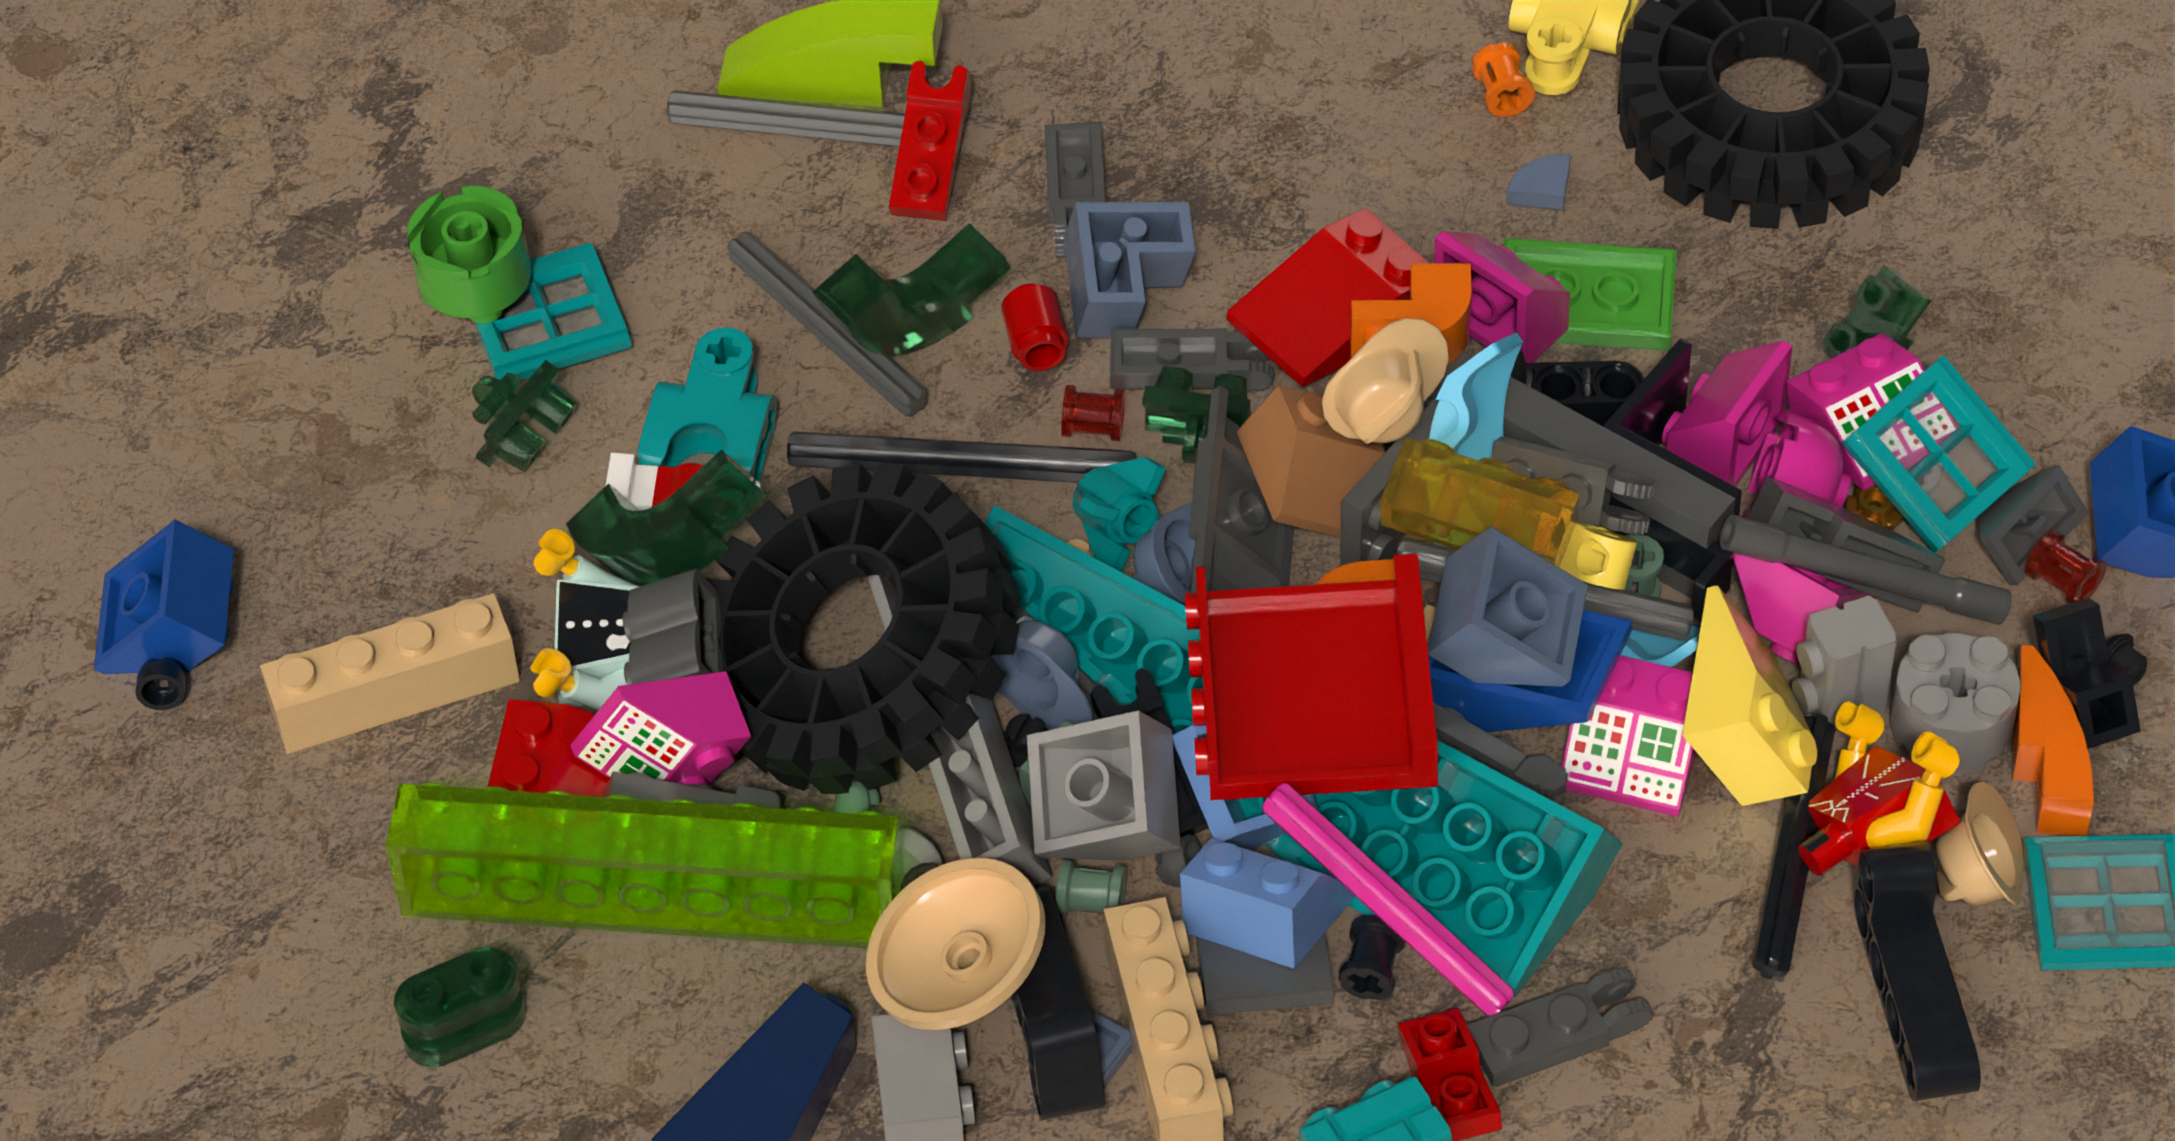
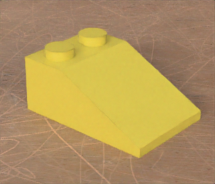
[1682,585,1817,806]

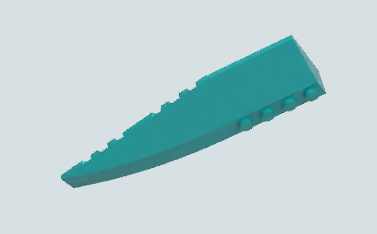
[984,505,1623,998]

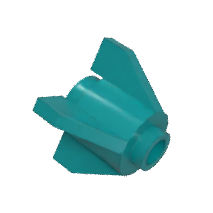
[1072,457,1166,572]

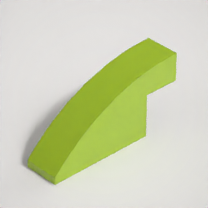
[717,0,943,108]

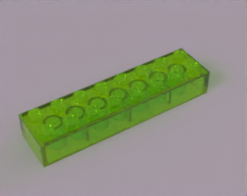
[385,782,906,948]

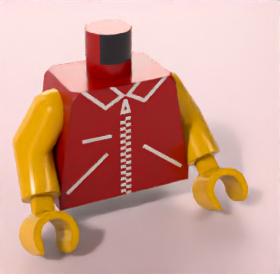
[1798,701,1961,876]

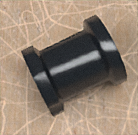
[1338,915,1406,1000]

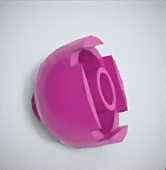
[1744,410,1851,518]

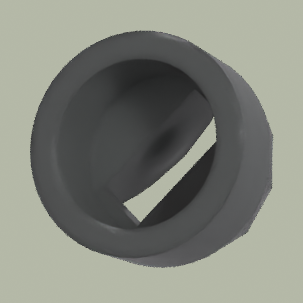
[1155,834,1202,887]

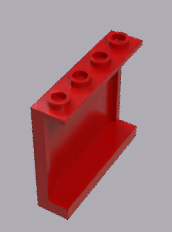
[1185,554,1438,800]

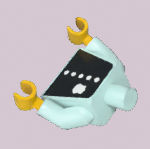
[530,529,640,710]

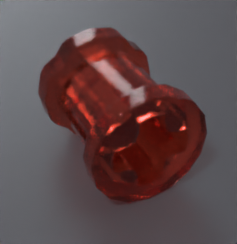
[1061,385,1125,442]
[2024,530,2107,604]

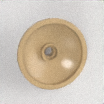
[866,858,1045,1030]

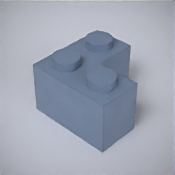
[1063,202,1196,338]

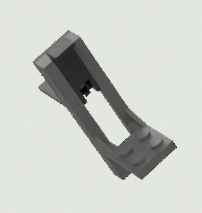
[1340,338,1742,622]

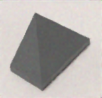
[1978,465,2089,585]

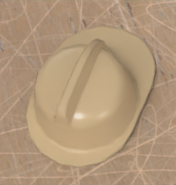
[1322,318,1449,444]
[1936,781,2024,906]

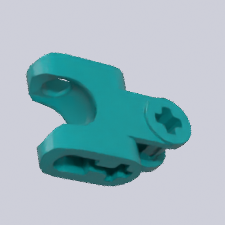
[637,327,777,496]

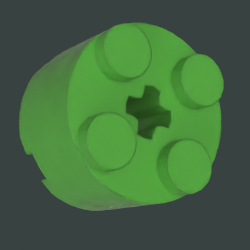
[407,185,532,324]

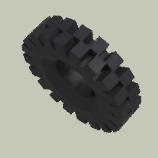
[1617,0,1930,229]
[706,462,1020,794]

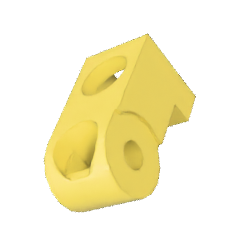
[1532,513,1637,590]

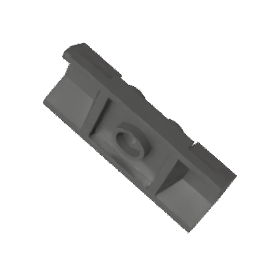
[1189,385,1294,592]

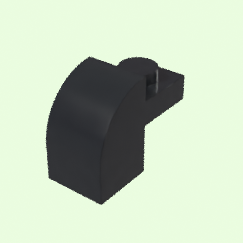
[2033,598,2141,749]

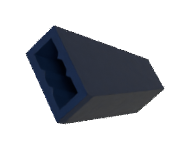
[651,982,856,1141]

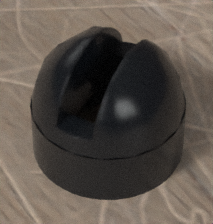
[135,657,186,710]

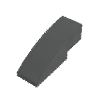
[1747,476,1945,613]

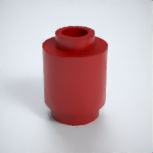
[1001,283,1069,371]

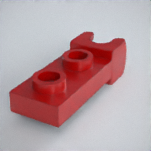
[889,61,971,221]

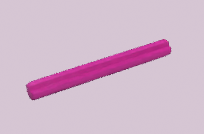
[1262,783,1515,1017]

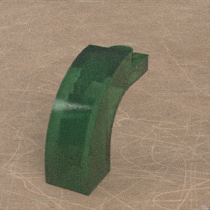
[812,223,1011,355]
[566,449,767,586]

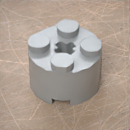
[1890,633,2021,776]

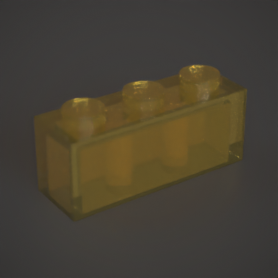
[1380,437,1580,567]

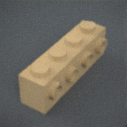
[260,593,520,754]
[1104,897,1233,1141]

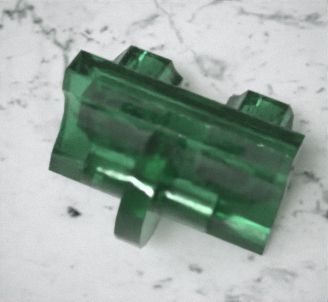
[1822,265,1932,358]
[472,360,577,472]
[1142,366,1251,464]

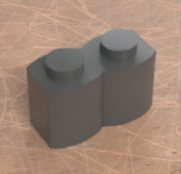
[622,569,723,685]

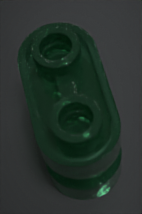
[394,947,526,1067]

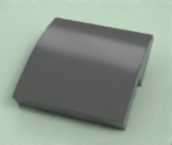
[1195,933,1334,1015]

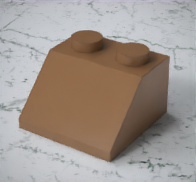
[1236,385,1385,538]

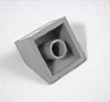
[1027,710,1181,860]

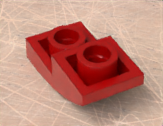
[1398,1008,1502,1141]

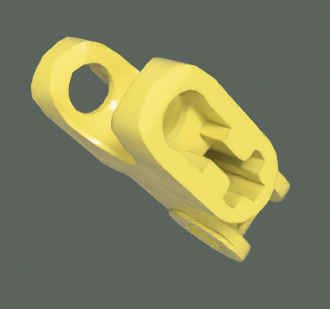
[1509,0,1641,95]

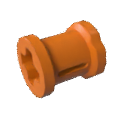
[1471,42,1535,117]

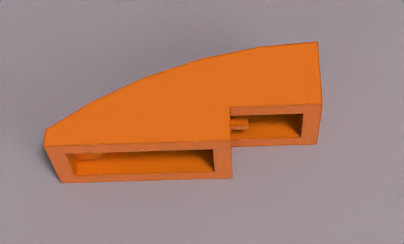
[2012,645,2094,836]

